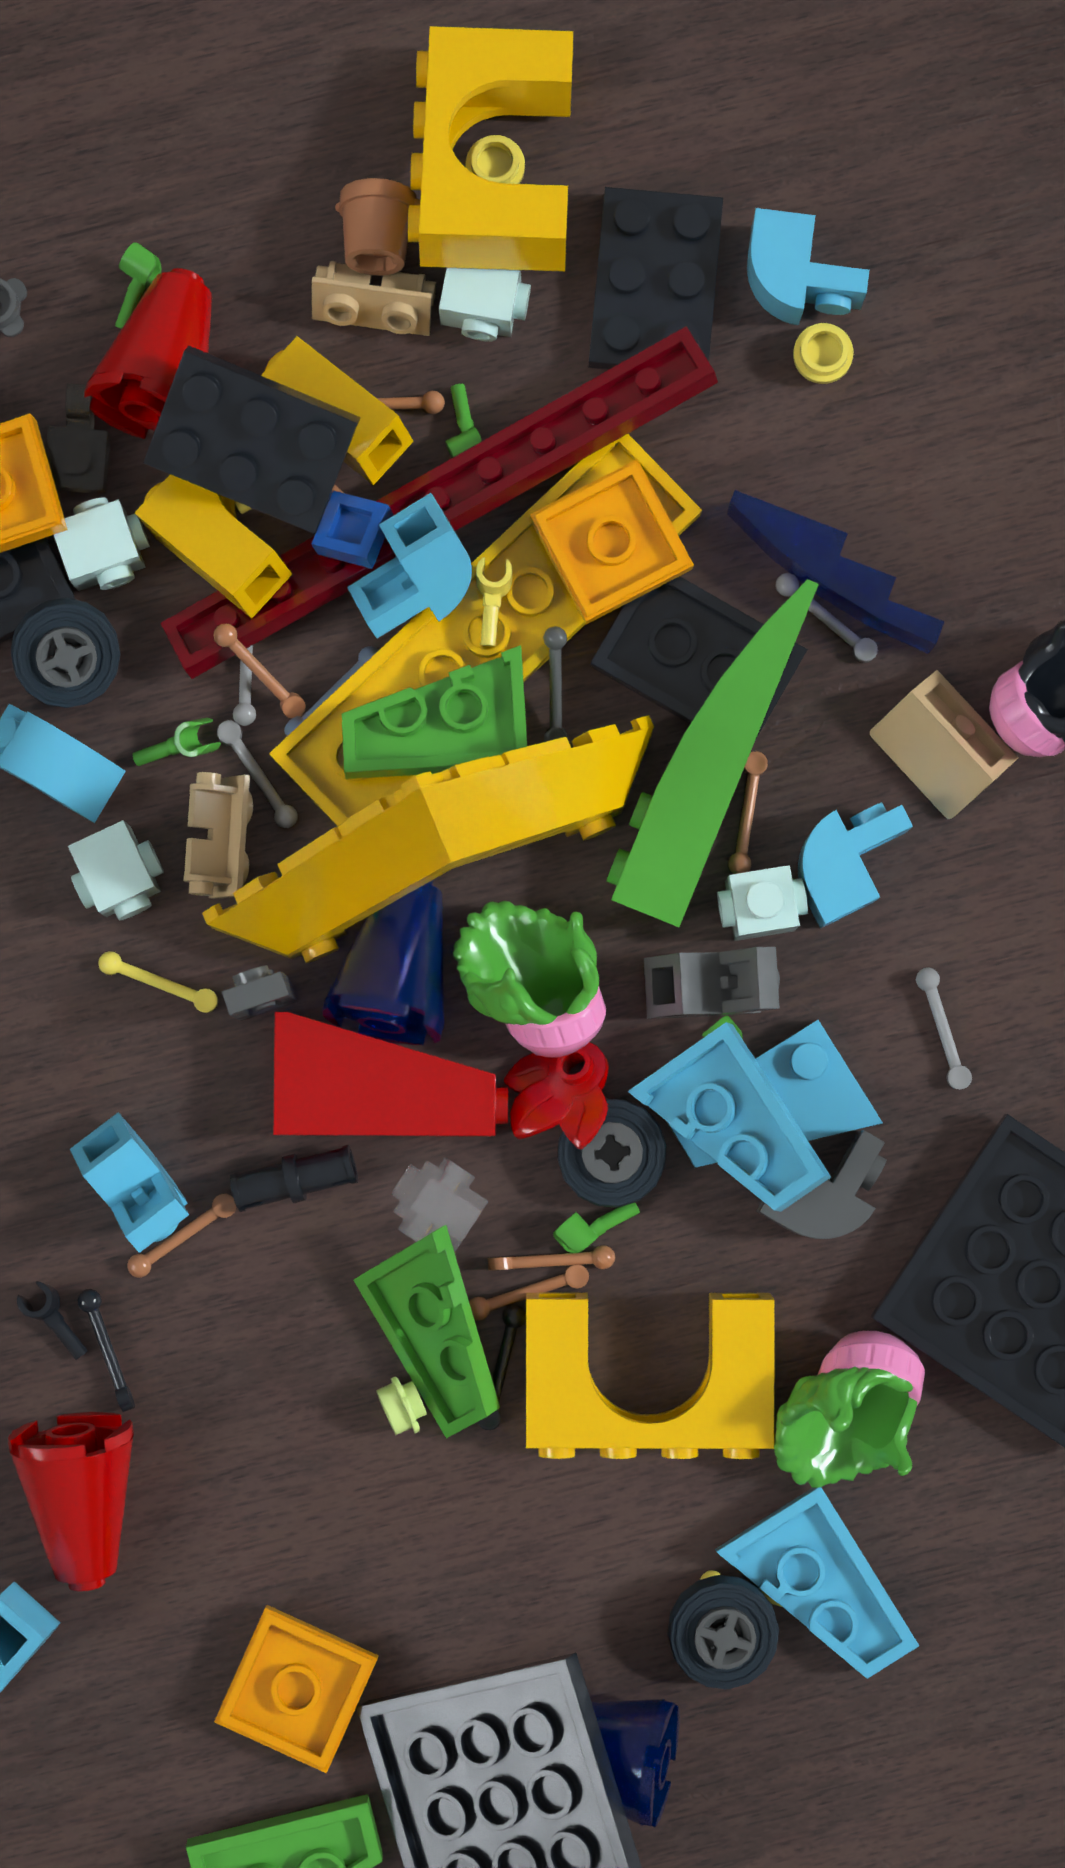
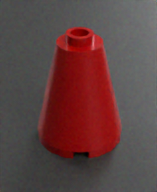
[84,268,212,439]
[8,1412,134,1591]

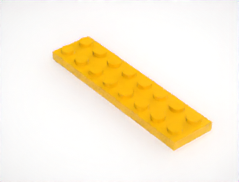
[269,434,702,826]

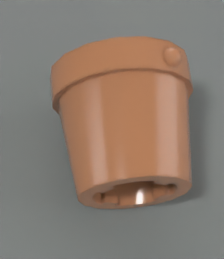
[335,178,420,276]

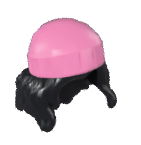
[989,620,1065,757]

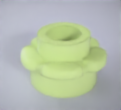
[376,1377,427,1435]

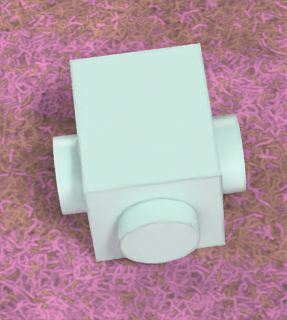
[439,268,531,341]
[54,497,150,591]
[68,820,164,921]
[717,865,808,941]

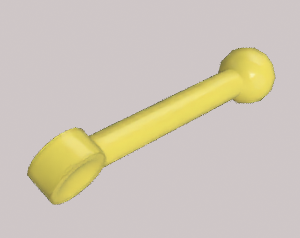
[98,951,218,1013]

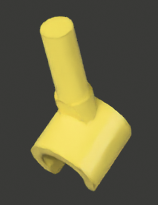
[476,557,512,646]

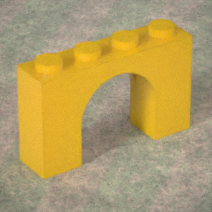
[408,26,573,272]
[135,336,414,619]
[526,1292,774,1459]

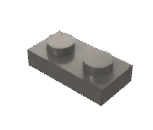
[221,965,298,1021]

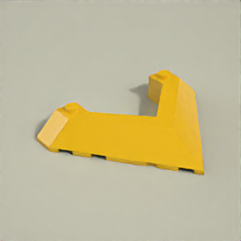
[202,715,654,963]

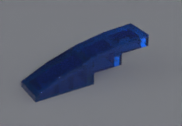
[727,490,944,654]

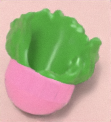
[453,901,606,1057]
[774,1331,925,1488]

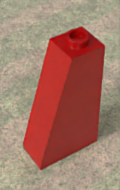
[273,1012,508,1137]

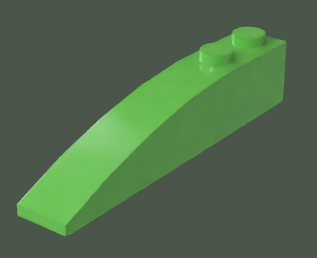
[606,579,819,927]

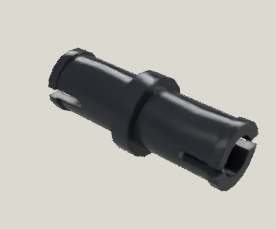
[230,1144,358,1212]

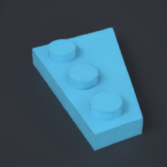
[665,1020,883,1168]
[628,1022,831,1212]
[715,1487,919,1679]

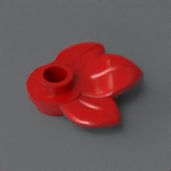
[504,1042,608,1149]

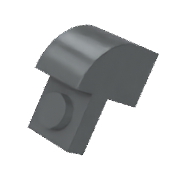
[644,947,780,1019]
[756,1130,887,1239]

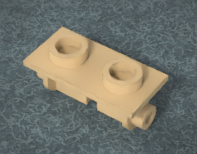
[312,261,436,336]
[183,772,253,899]

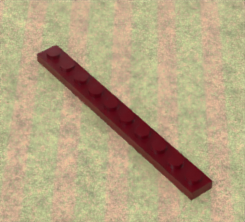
[160,326,718,679]

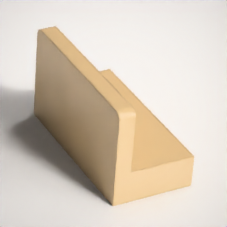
[870,670,1019,819]

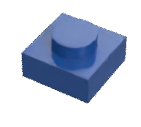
[311,490,394,569]

